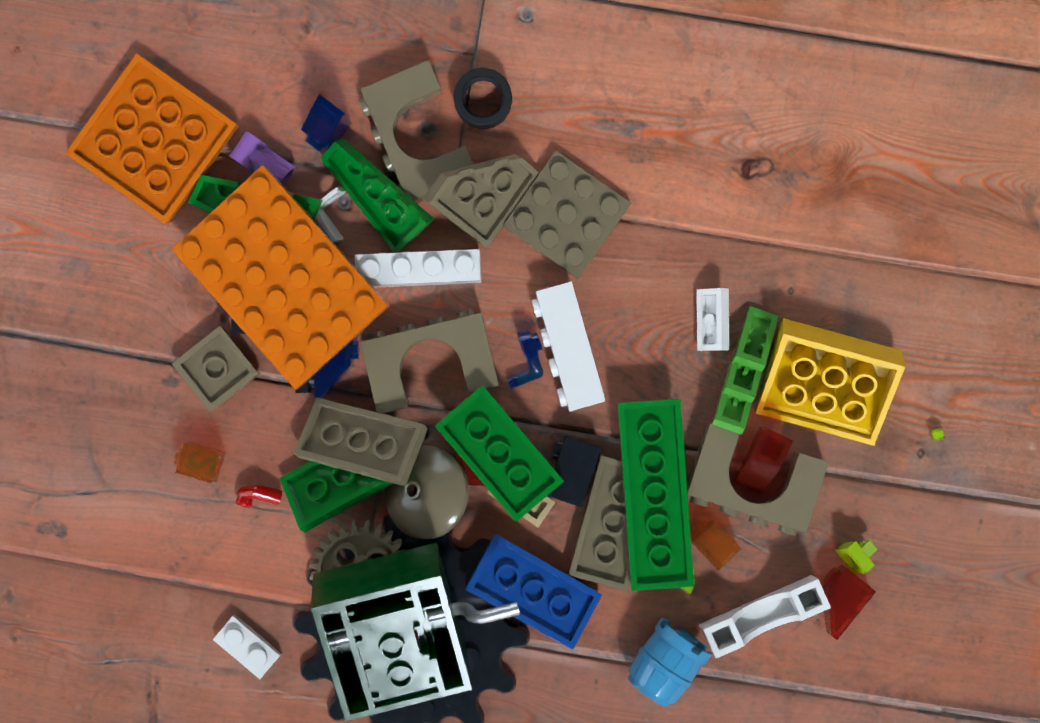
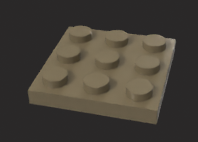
[503,151,631,279]

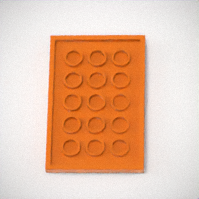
[171,165,390,390]

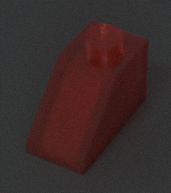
[822,565,876,640]

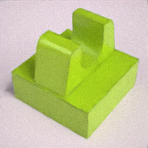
[835,539,878,575]

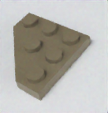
[423,154,539,248]

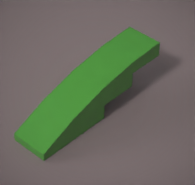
[712,306,779,435]

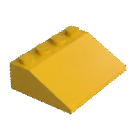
[755,318,905,446]

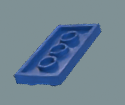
[464,534,602,650]

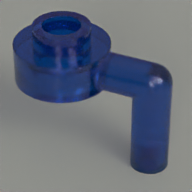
[507,329,544,389]

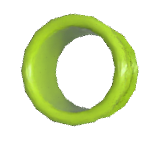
[930,429,946,440]

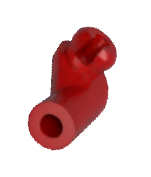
[236,484,282,508]

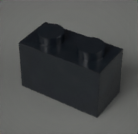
[548,436,601,507]

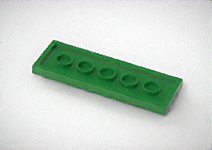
[617,399,694,591]

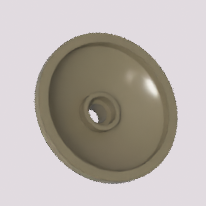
[385,446,469,539]

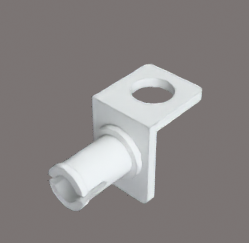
[315,187,346,242]

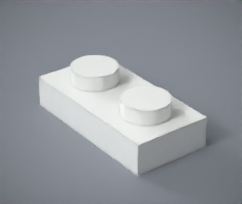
[697,288,729,351]
[213,614,282,679]

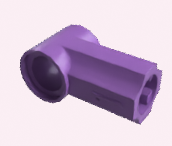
[229,131,295,185]

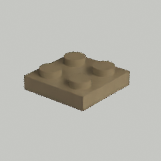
[172,325,260,412]

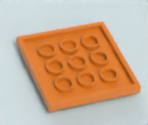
[65,53,239,226]

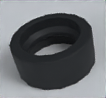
[454,67,512,130]

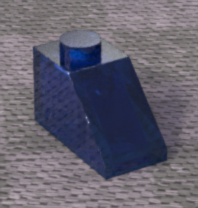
[301,94,351,152]
[314,339,359,397]

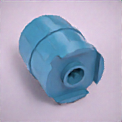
[627,617,713,707]

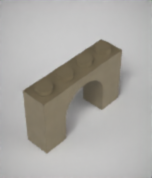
[359,60,473,204]
[360,309,499,414]
[687,423,829,536]

